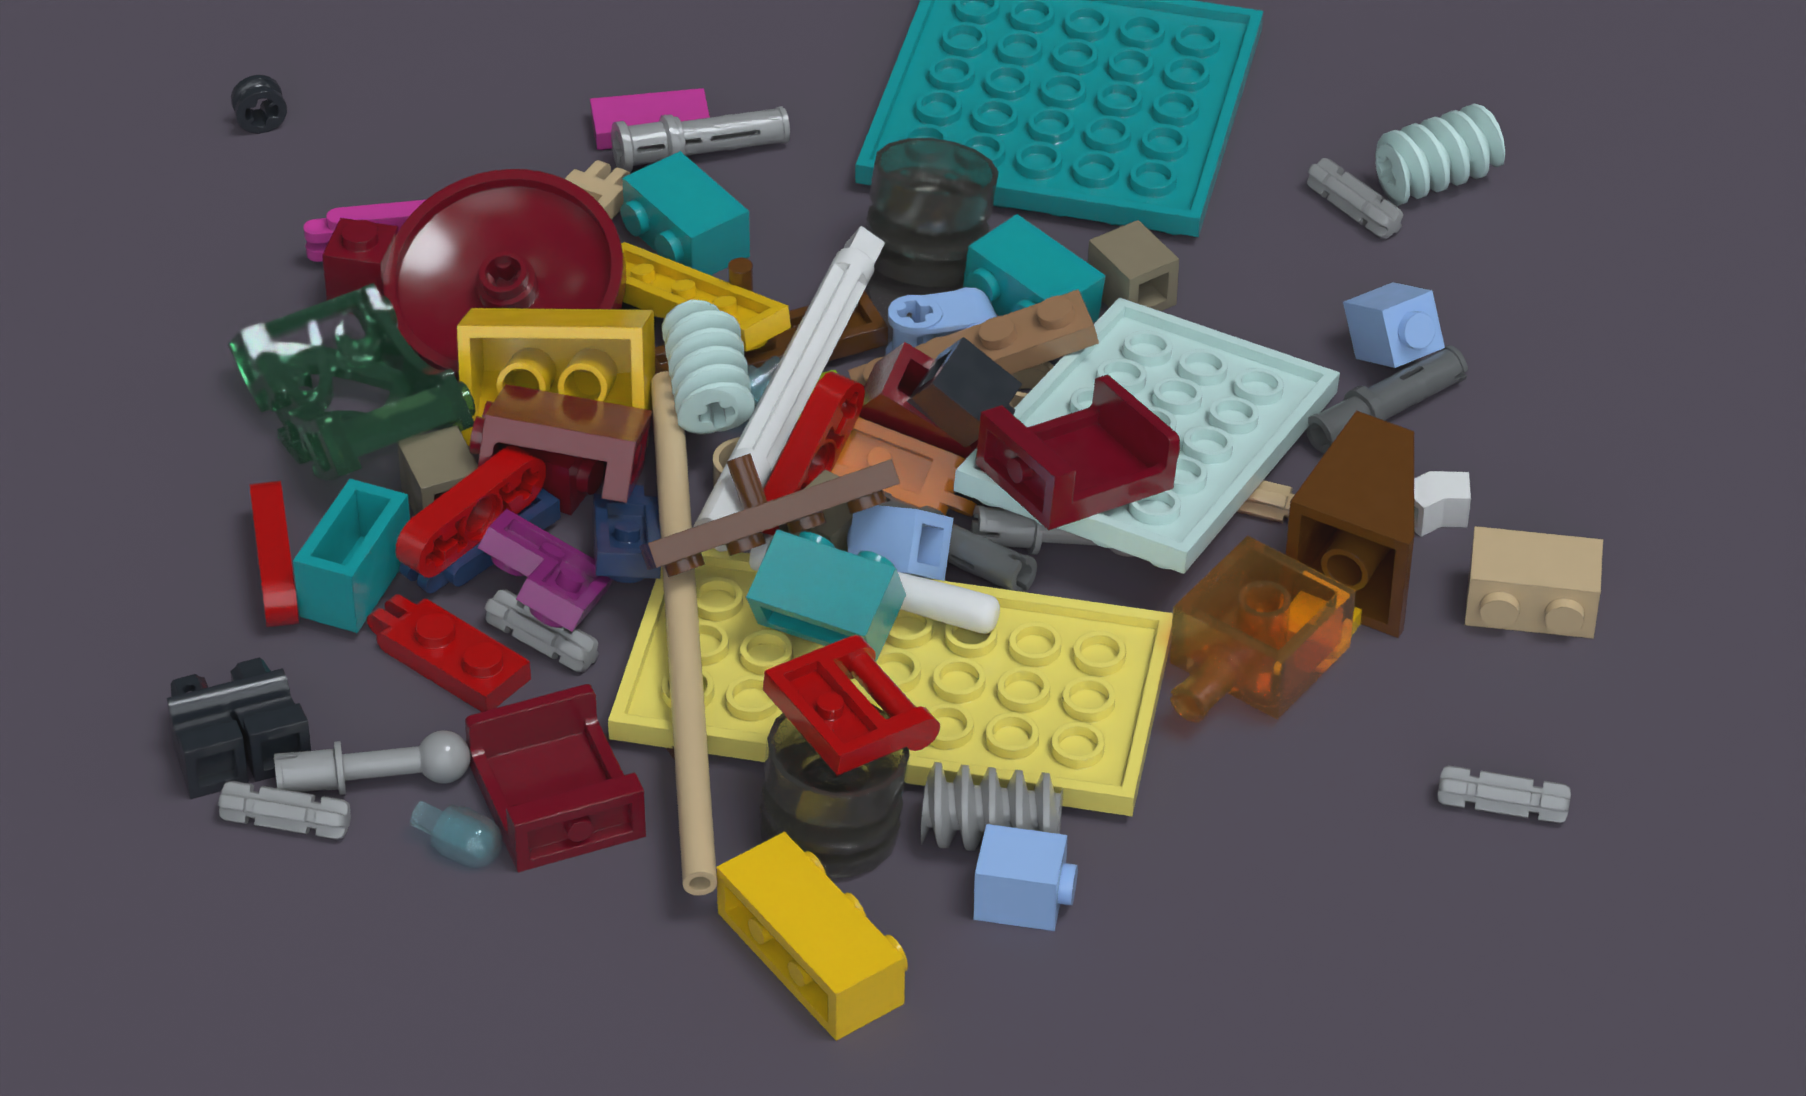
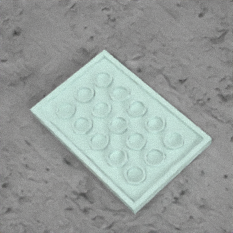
[954,297,1340,574]

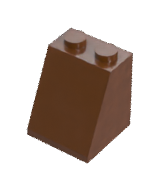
[1282,410,1414,638]

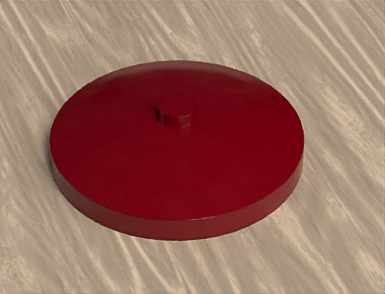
[383,169,627,383]

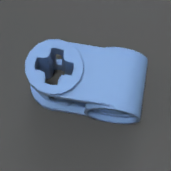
[885,287,997,356]

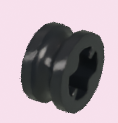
[231,75,287,134]

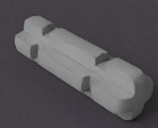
[1307,158,1403,239]
[485,590,599,672]
[1438,765,1571,824]
[218,781,351,840]

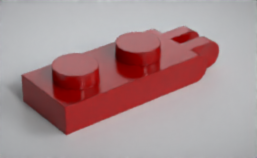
[367,594,531,712]

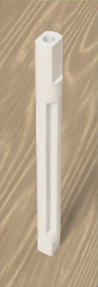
[693,226,885,552]

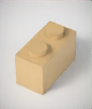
[1465,526,1603,639]

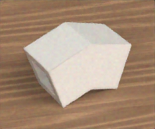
[1414,471,1471,537]

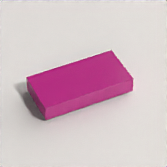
[590,88,710,150]

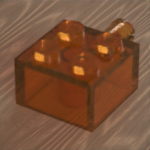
[1170,535,1356,722]

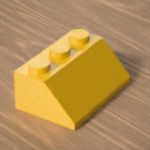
[457,308,656,446]

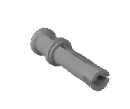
[611,106,790,172]

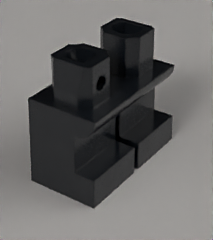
[167,657,311,799]

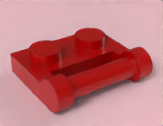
[763,635,940,776]

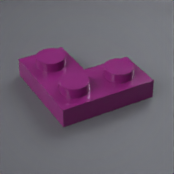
[478,509,613,632]

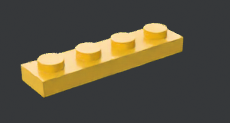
[621,242,791,352]

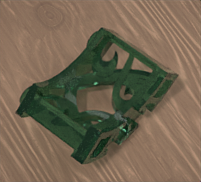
[228,283,476,481]

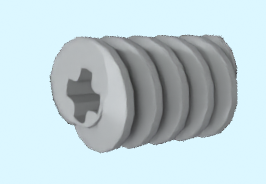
[921,762,1063,851]

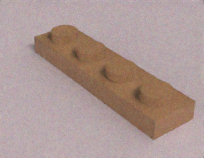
[848,289,1099,386]

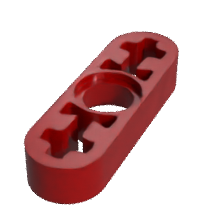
[762,371,865,536]
[395,445,546,578]
[249,480,299,628]

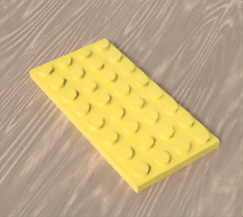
[608,548,1174,816]

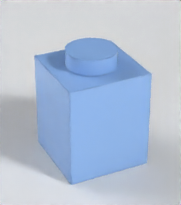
[1343,282,1445,368]
[847,505,953,581]
[973,824,1078,931]

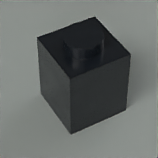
[907,337,1022,448]

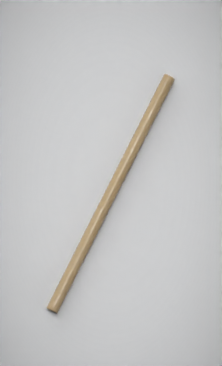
[651,371,717,895]

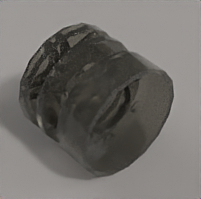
[865,138,999,287]
[759,703,910,878]

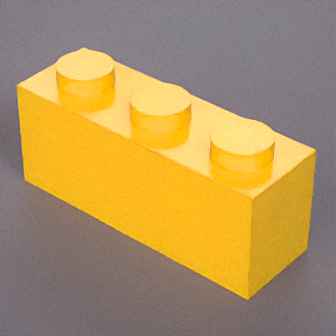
[716,832,908,1041]

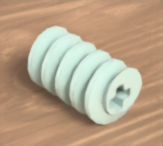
[1375,103,1505,206]
[662,300,755,435]

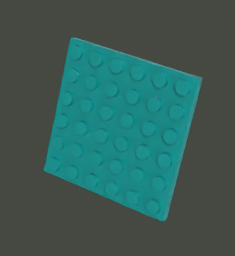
[855,0,1264,237]

